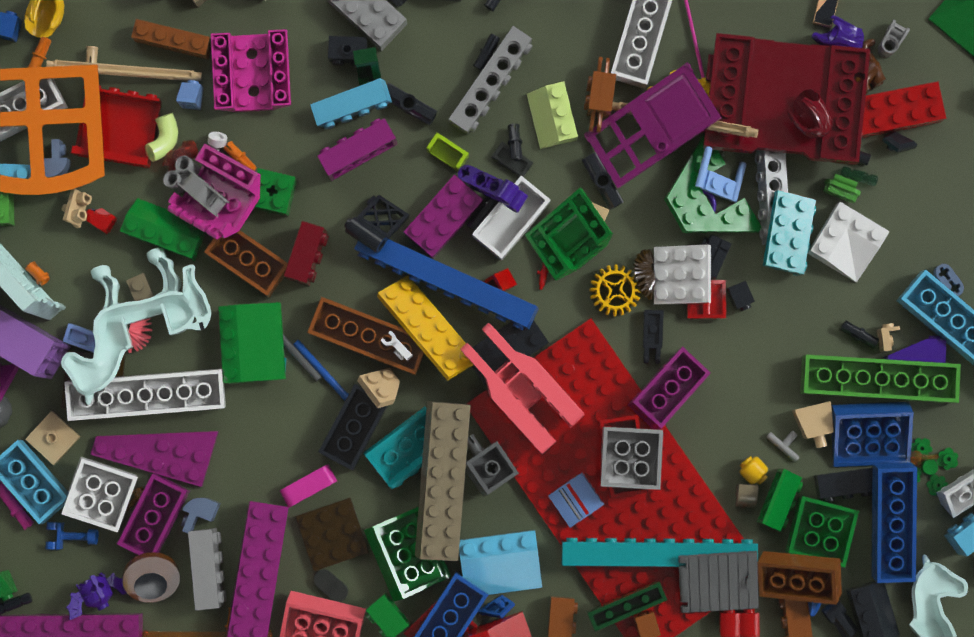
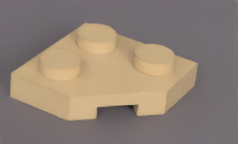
[357,368,400,408]

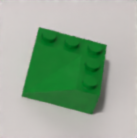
[785,496,859,568]

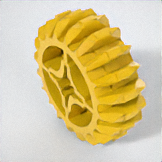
[589,265,641,317]

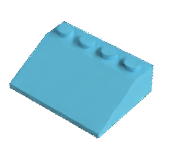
[459,530,542,595]

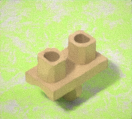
[62,189,92,228]

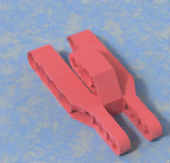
[460,323,585,454]

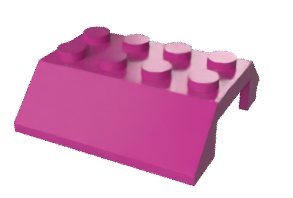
[168,144,261,239]

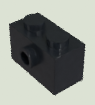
[328,36,368,66]

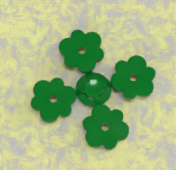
[911,438,958,496]

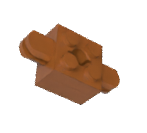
[584,57,616,133]

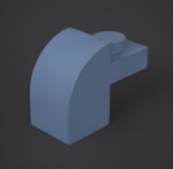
[44,139,71,178]
[181,498,221,533]

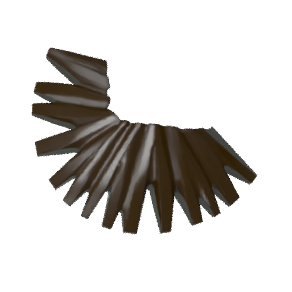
[633,249,655,300]

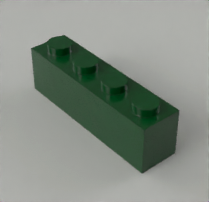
[586,581,667,632]

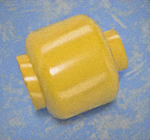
[739,456,768,485]

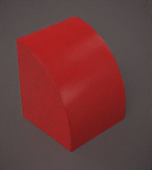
[483,268,517,292]

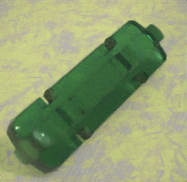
[840,166,878,186]

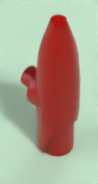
[537,263,549,290]

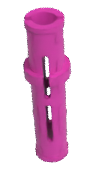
[0,480,34,530]

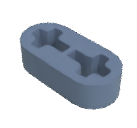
[933,264,964,296]

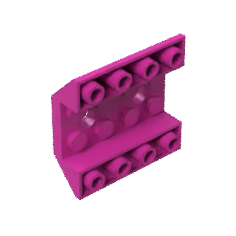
[211,29,291,112]

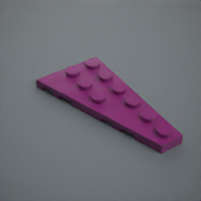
[91,431,219,487]

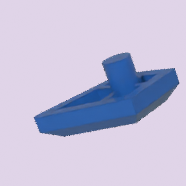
[478,595,515,619]

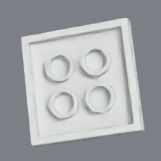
[654,245,711,305]

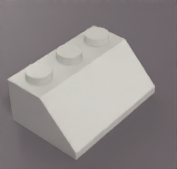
[936,468,974,518]

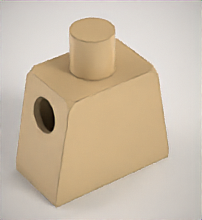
[792,401,833,448]

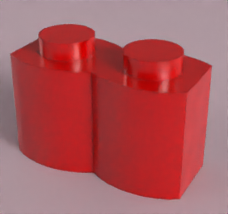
[719,608,760,637]

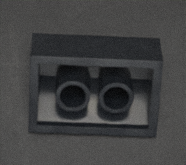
[846,581,900,637]

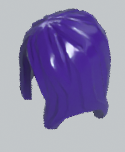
[812,15,864,48]

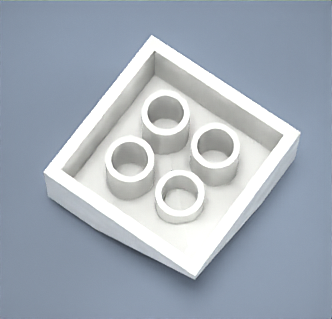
[808,202,890,282]
[61,457,138,532]

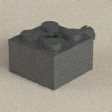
[465,434,519,497]

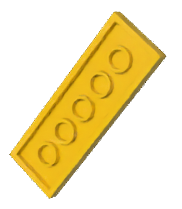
[377,275,473,381]

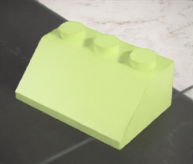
[527,81,578,149]

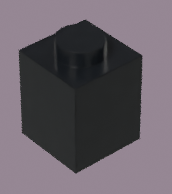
[726,280,755,312]

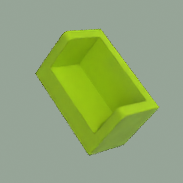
[426,133,469,172]

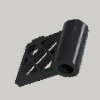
[344,195,410,253]

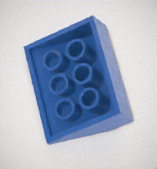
[831,402,914,467]

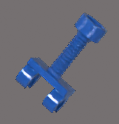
[46,522,99,550]

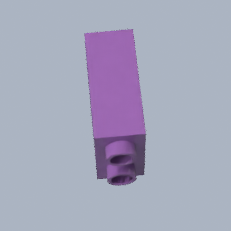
[0,305,71,379]

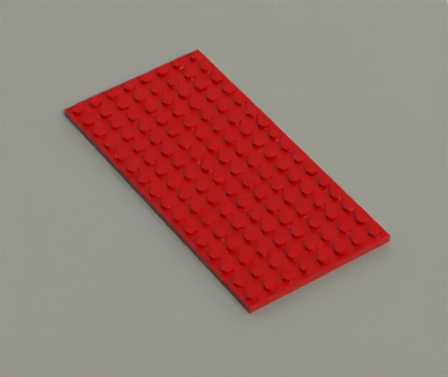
[467,318,747,637]

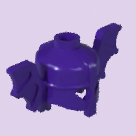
[66,572,127,620]

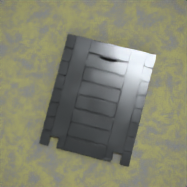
[678,551,759,613]

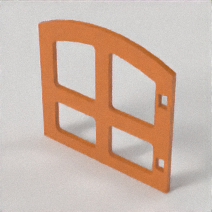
[0,64,105,195]

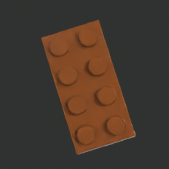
[204,231,288,298]
[758,551,842,605]

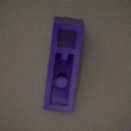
[884,336,946,363]

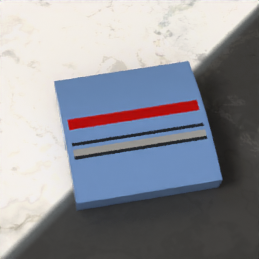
[548,472,604,528]

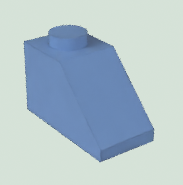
[176,80,204,110]

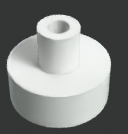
[207,132,227,151]

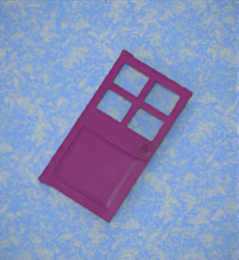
[584,62,722,189]

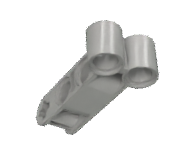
[163,156,229,217]

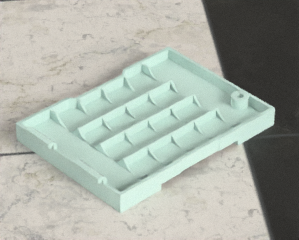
[0,243,66,320]

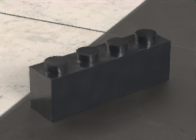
[814,467,873,502]

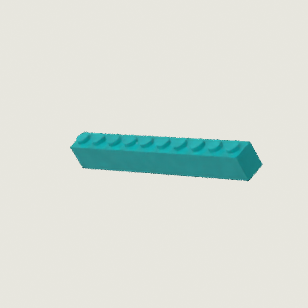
[562,538,758,567]

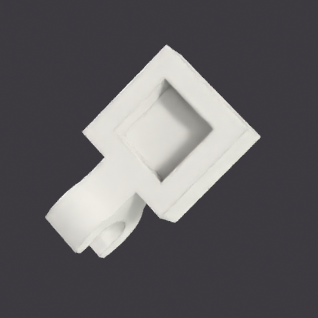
[381,331,413,361]

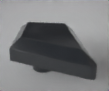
[882,131,918,152]

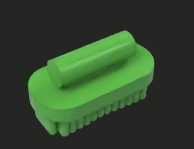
[823,173,861,203]

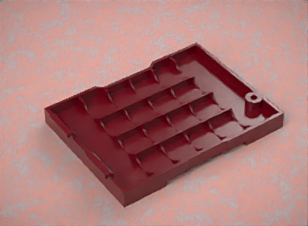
[701,33,870,165]

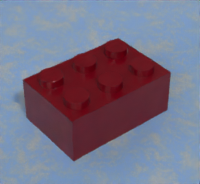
[284,221,329,286]

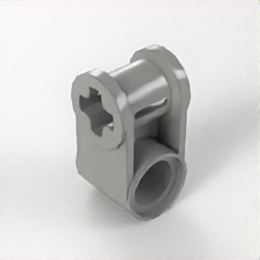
[878,19,910,58]

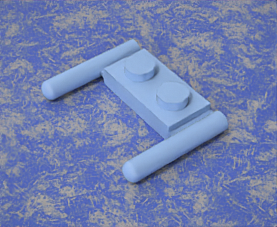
[695,146,746,203]

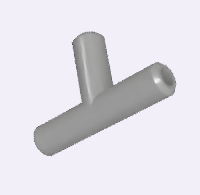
[766,431,799,462]

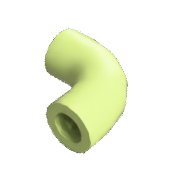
[145,112,178,162]

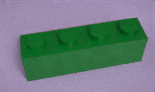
[120,198,206,261]

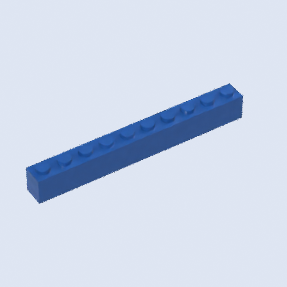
[354,239,539,331]

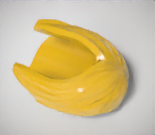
[24,0,64,38]

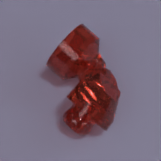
[162,140,198,172]

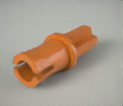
[28,37,51,68]
[223,141,257,171]

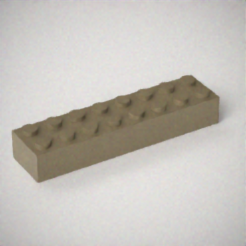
[415,401,471,561]

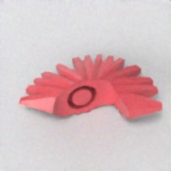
[128,318,152,353]

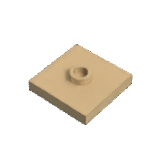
[25,411,81,465]

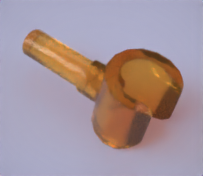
[910,451,938,466]
[126,487,144,512]

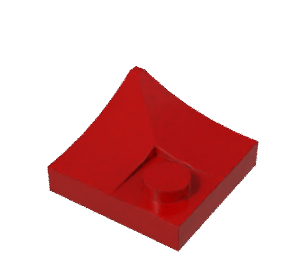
[687,280,726,318]

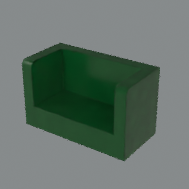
[353,47,382,86]

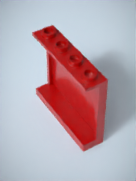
[71,86,162,169]

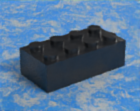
[471,320,549,386]
[318,384,389,470]

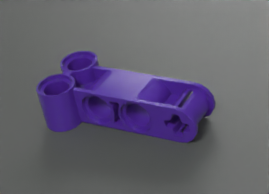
[458,165,528,213]

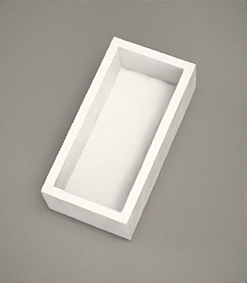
[472,176,551,261]

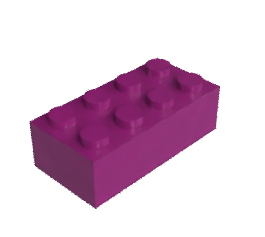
[317,118,398,182]
[404,175,483,259]
[627,347,711,430]
[117,474,190,555]

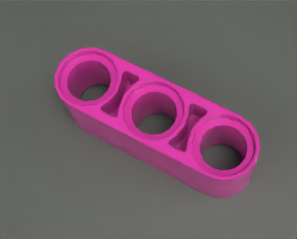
[280,464,337,508]

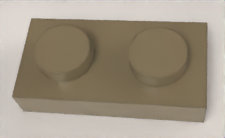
[126,273,154,301]

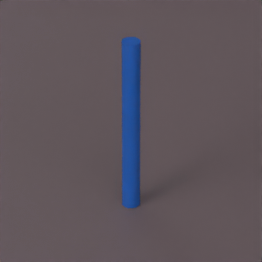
[293,340,349,401]

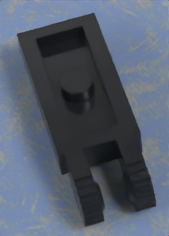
[643,310,664,364]

